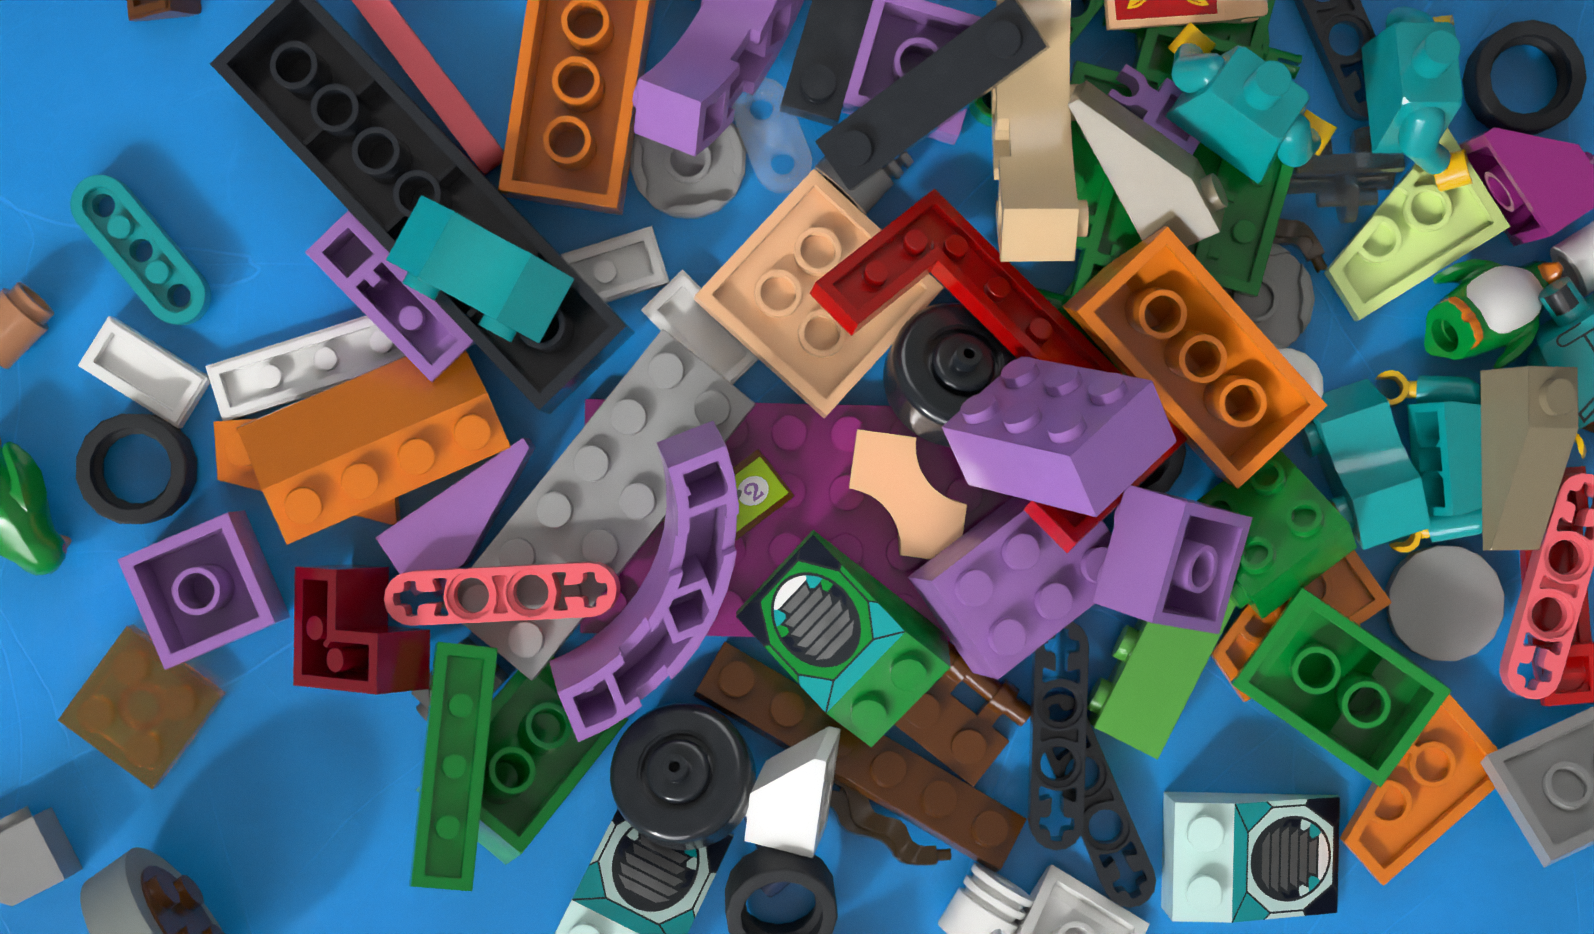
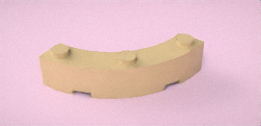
[991,0,1089,262]

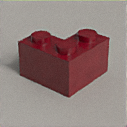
[293,564,430,695]

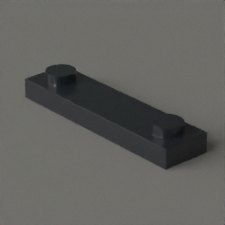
[780,0,873,127]
[815,0,1050,191]

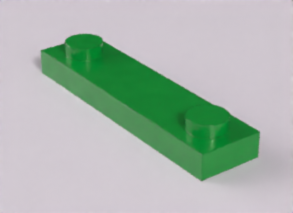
[409,642,498,891]

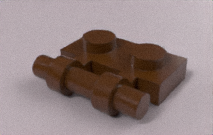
[894,641,1031,787]

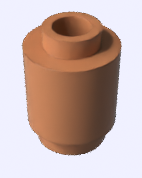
[0,282,54,369]

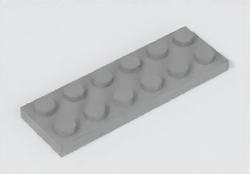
[442,329,757,681]

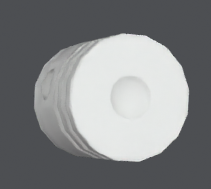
[938,862,1034,934]

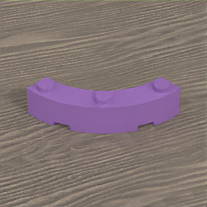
[632,0,804,156]
[549,421,739,742]

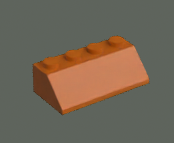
[1062,226,1328,489]
[236,351,511,545]

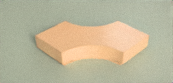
[849,429,967,559]

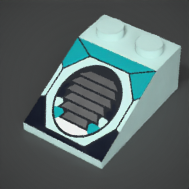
[1161,792,1340,923]
[555,809,734,934]

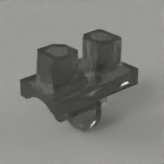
[1287,127,1405,224]

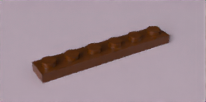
[693,642,1027,872]

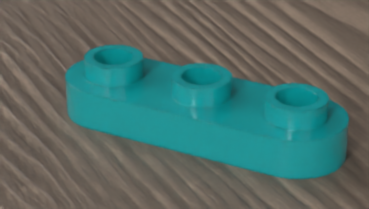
[70,175,211,325]

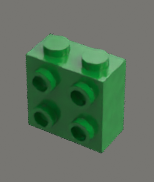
[1197,449,1357,620]

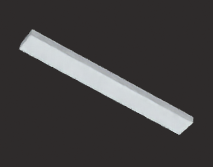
[205,226,670,421]

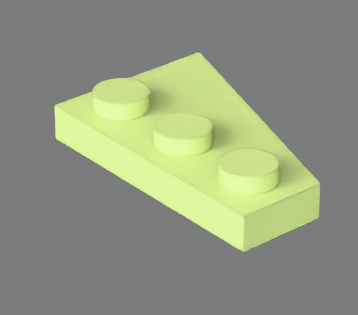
[1324,127,1511,322]

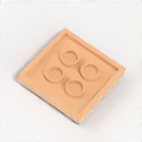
[694,169,944,418]

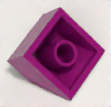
[1458,127,1594,246]

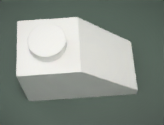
[744,726,841,858]

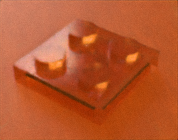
[58,624,226,789]

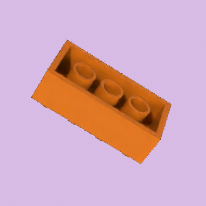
[498,0,656,215]

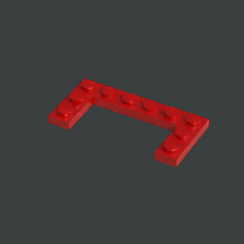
[809,188,1188,553]

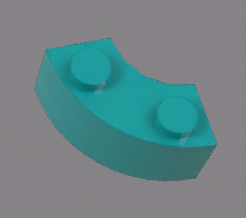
[386,195,574,343]
[1299,378,1431,550]

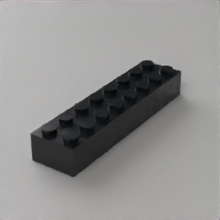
[210,0,635,414]

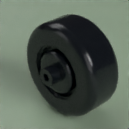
[883,302,1017,447]
[610,702,756,850]

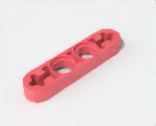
[352,0,504,175]
[1499,473,1594,699]
[384,561,621,626]

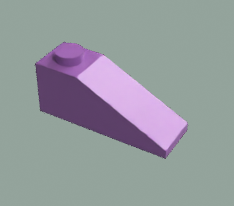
[305,210,474,382]
[375,438,536,598]

